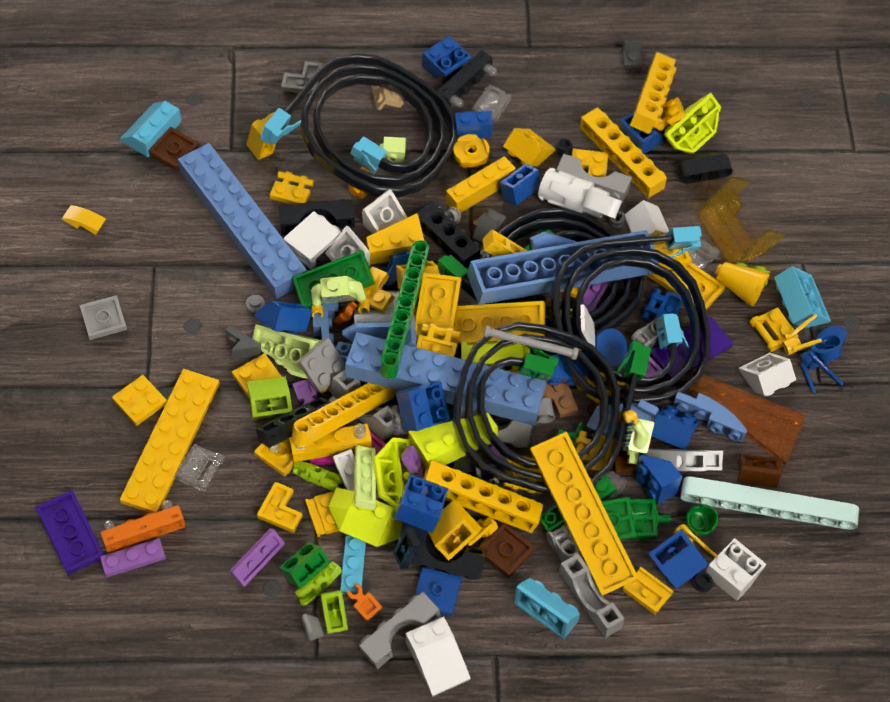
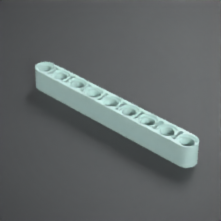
[680,477,859,530]

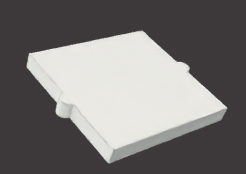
[580,304,595,346]

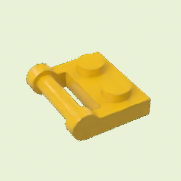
[749,307,799,352]

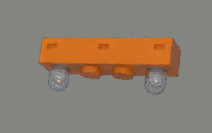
[101,500,185,554]

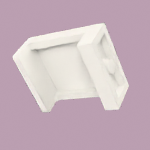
[283,211,341,269]

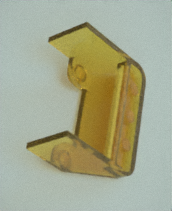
[698,176,786,265]

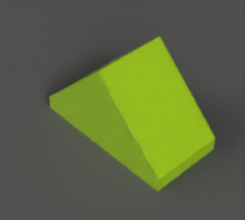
[321,590,348,634]

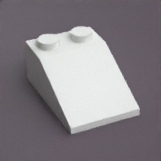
[406,617,470,696]

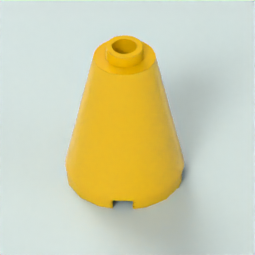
[715,262,770,307]

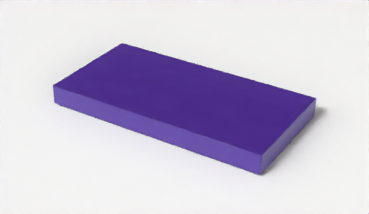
[650,316,733,379]
[35,490,104,575]

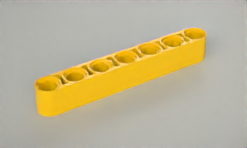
[292,383,397,447]

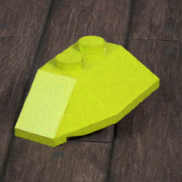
[664,93,721,154]
[373,438,414,510]
[328,488,402,547]

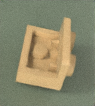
[371,85,404,110]

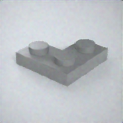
[281,61,323,95]

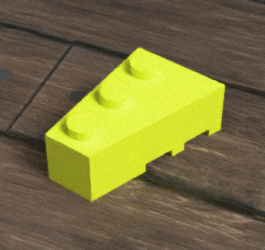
[461,340,530,370]

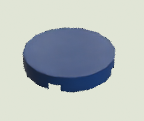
[595,328,627,366]

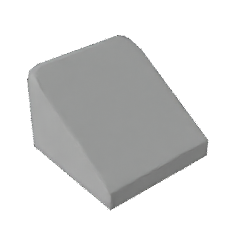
[302,614,324,641]

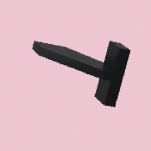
[393,522,428,569]

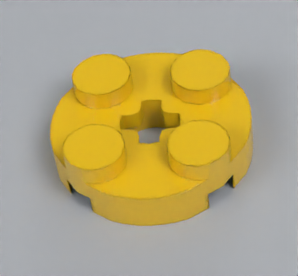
[453,134,489,168]

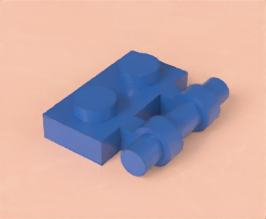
[641,288,683,322]

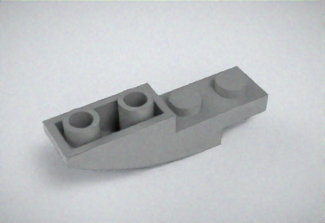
[642,449,723,471]

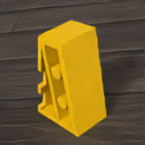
[366,213,424,265]

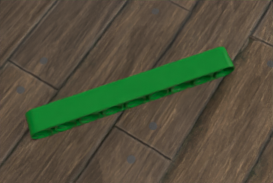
[380,240,429,379]

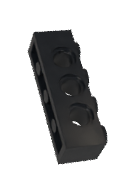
[415,202,481,269]

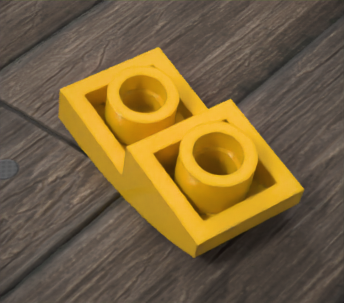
[62,205,106,235]

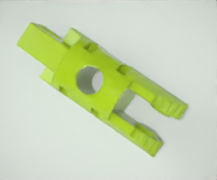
[293,461,343,492]
[295,562,342,606]

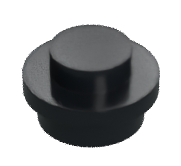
[555,139,573,156]
[692,572,713,592]

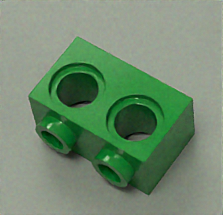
[279,542,330,588]

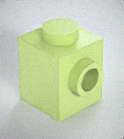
[380,137,406,163]

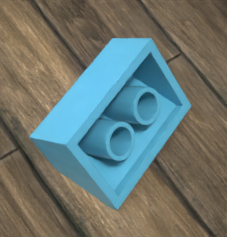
[120,101,181,158]
[774,266,831,328]
[514,578,580,639]

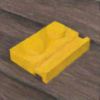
[305,491,339,537]
[622,567,674,615]

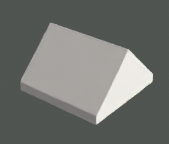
[362,189,408,234]
[625,200,669,237]
[325,226,370,266]

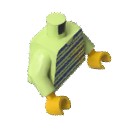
[311,276,370,318]
[609,410,654,465]

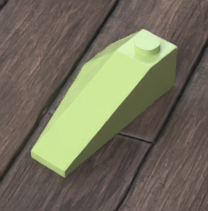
[252,324,321,379]

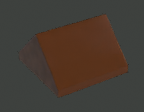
[737,454,782,488]

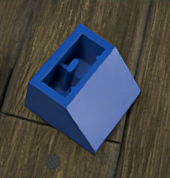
[422,36,472,77]
[618,111,667,154]
[255,301,312,334]
[396,381,450,431]
[651,405,700,450]
[635,455,682,505]
[394,474,448,533]
[649,529,709,589]

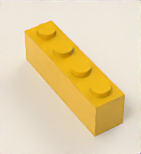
[446,156,516,213]

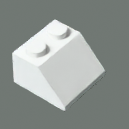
[739,353,796,396]

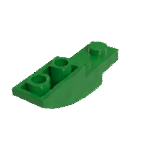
[540,474,618,532]

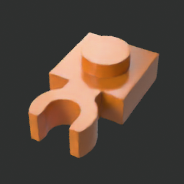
[333,301,358,326]
[346,583,383,622]

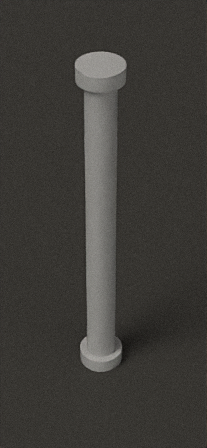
[483,325,578,360]

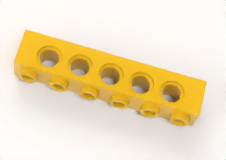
[630,52,676,134]
[580,107,667,198]
[423,460,543,533]

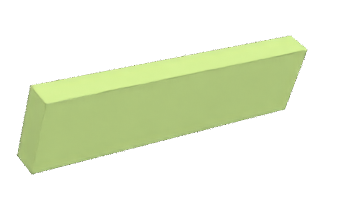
[354,445,376,510]

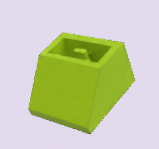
[247,376,292,420]

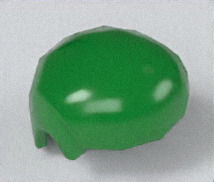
[685,504,718,536]

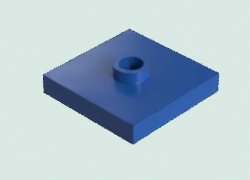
[415,567,462,616]

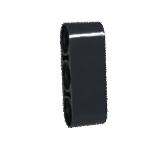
[678,154,733,184]

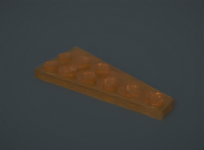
[690,374,806,466]

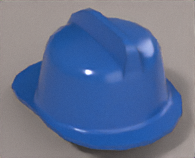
[811,326,847,365]

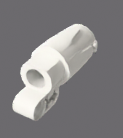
[538,168,622,218]

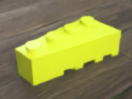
[409,413,498,469]

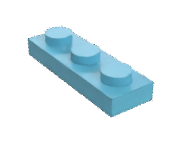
[340,535,366,595]

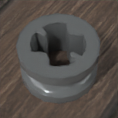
[608,210,625,229]

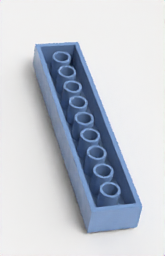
[178,143,307,299]
[467,230,659,305]
[345,332,546,426]

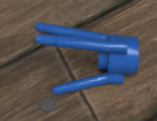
[800,349,843,394]

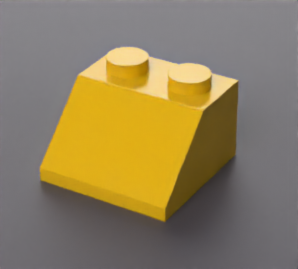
[503,128,555,167]

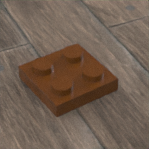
[148,126,200,171]
[480,523,535,578]

